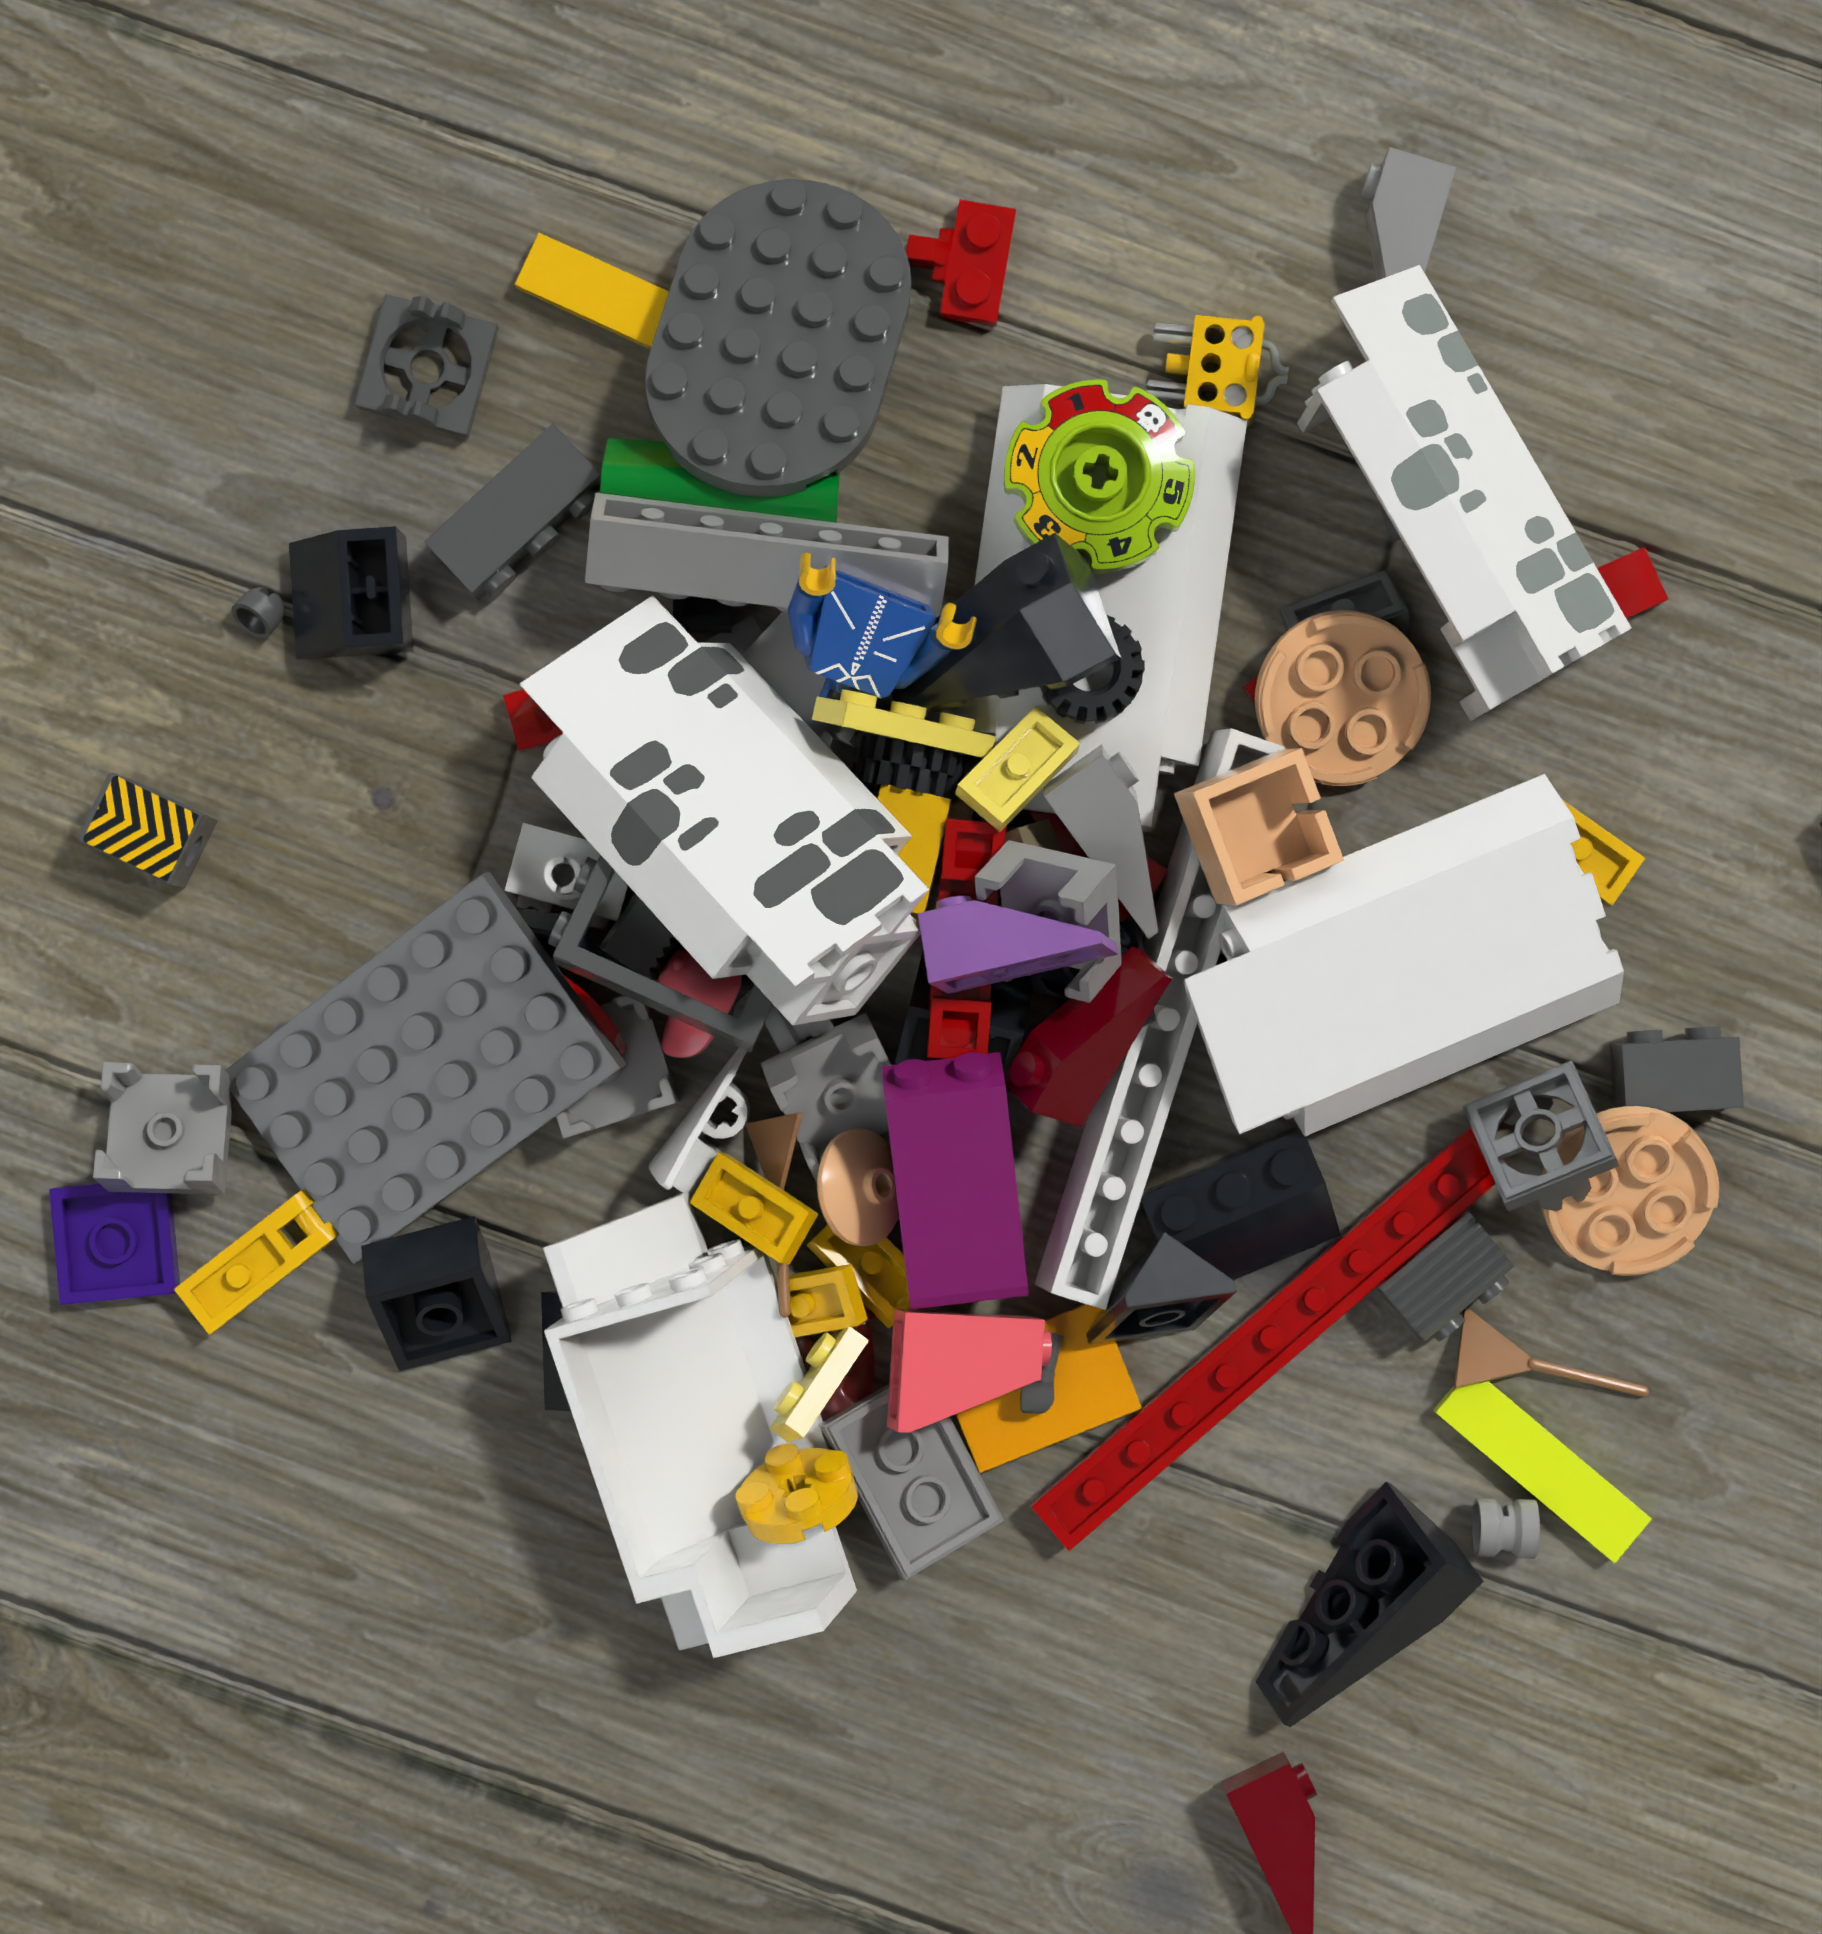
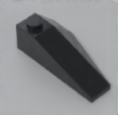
[891,533,1121,713]
[1256,1481,1484,1727]

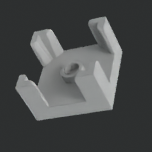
[975,840,1122,1003]
[556,995,680,1139]
[761,1013,891,1183]
[93,1062,233,1195]

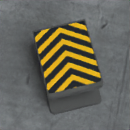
[78,773,218,888]

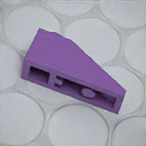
[918,896,1118,994]

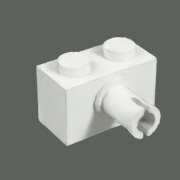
[504,823,632,931]

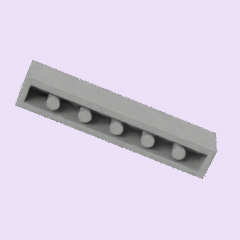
[585,493,949,617]

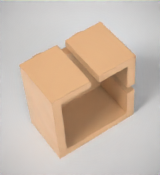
[1174,748,1344,905]

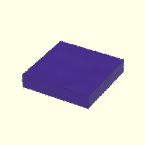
[49,1184,180,1305]

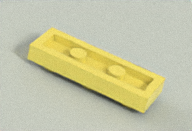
[812,689,996,758]

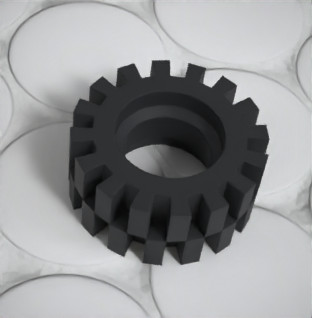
[1038,615,1145,724]
[854,735,966,804]

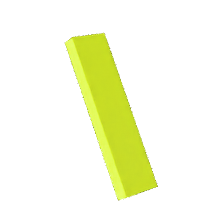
[1433,1381,1652,1564]

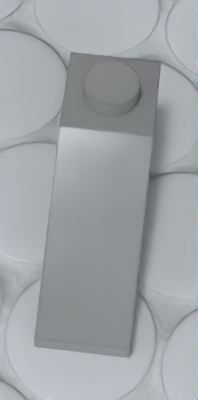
[1361,147,1457,281]
[1044,744,1158,939]

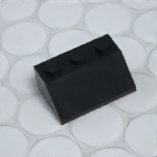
[1139,1128,1341,1280]

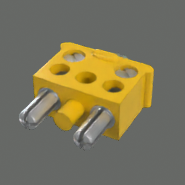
[1146,315,1289,428]

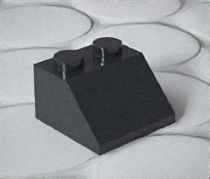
[361,1216,512,1371]

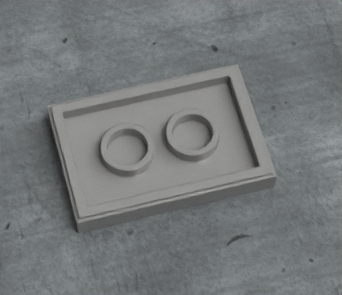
[819,1384,1004,1580]

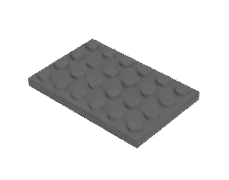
[225,872,627,1264]

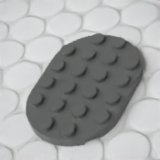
[645,179,911,497]

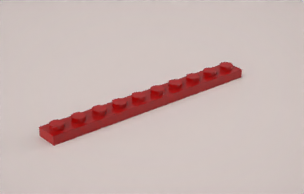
[1030,1125,1510,1551]

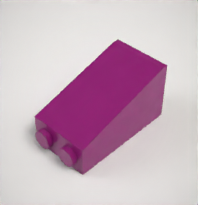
[881,1052,1029,1309]

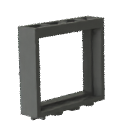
[548,855,773,1052]

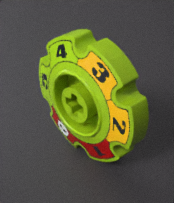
[1004,379,1195,574]

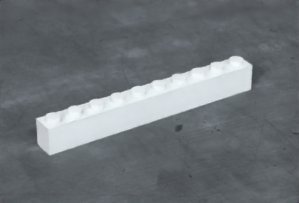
[1035,728,1285,1310]

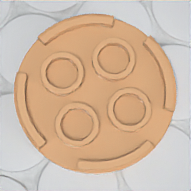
[1255,610,1431,786]
[1541,1106,1719,1276]

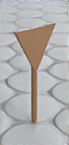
[746,1113,802,1317]
[1454,1307,1649,1397]

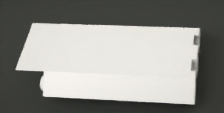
[956,384,1247,827]
[1184,774,1624,1137]

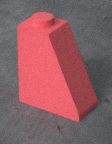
[887,1309,1052,1433]

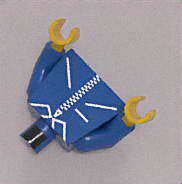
[788,552,977,700]

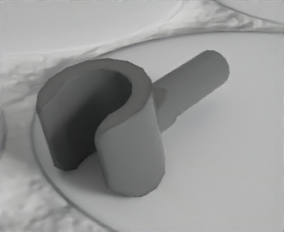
[1020,1332,1064,1413]

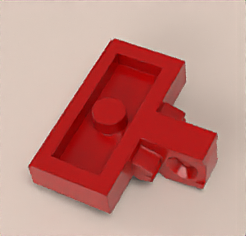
[905,199,1016,327]

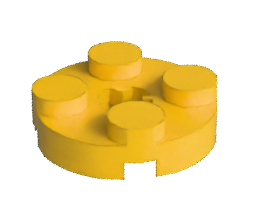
[735,1443,858,1544]

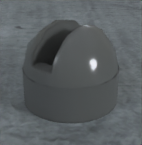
[232,587,284,639]

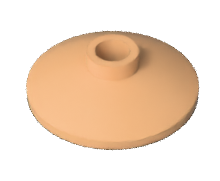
[817,1128,899,1246]

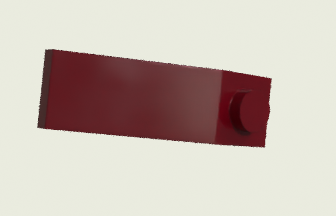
[1004,946,1172,1127]
[1221,1751,1317,1934]

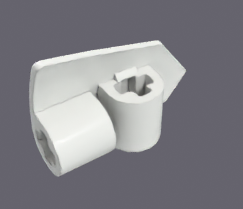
[649,1047,751,1196]

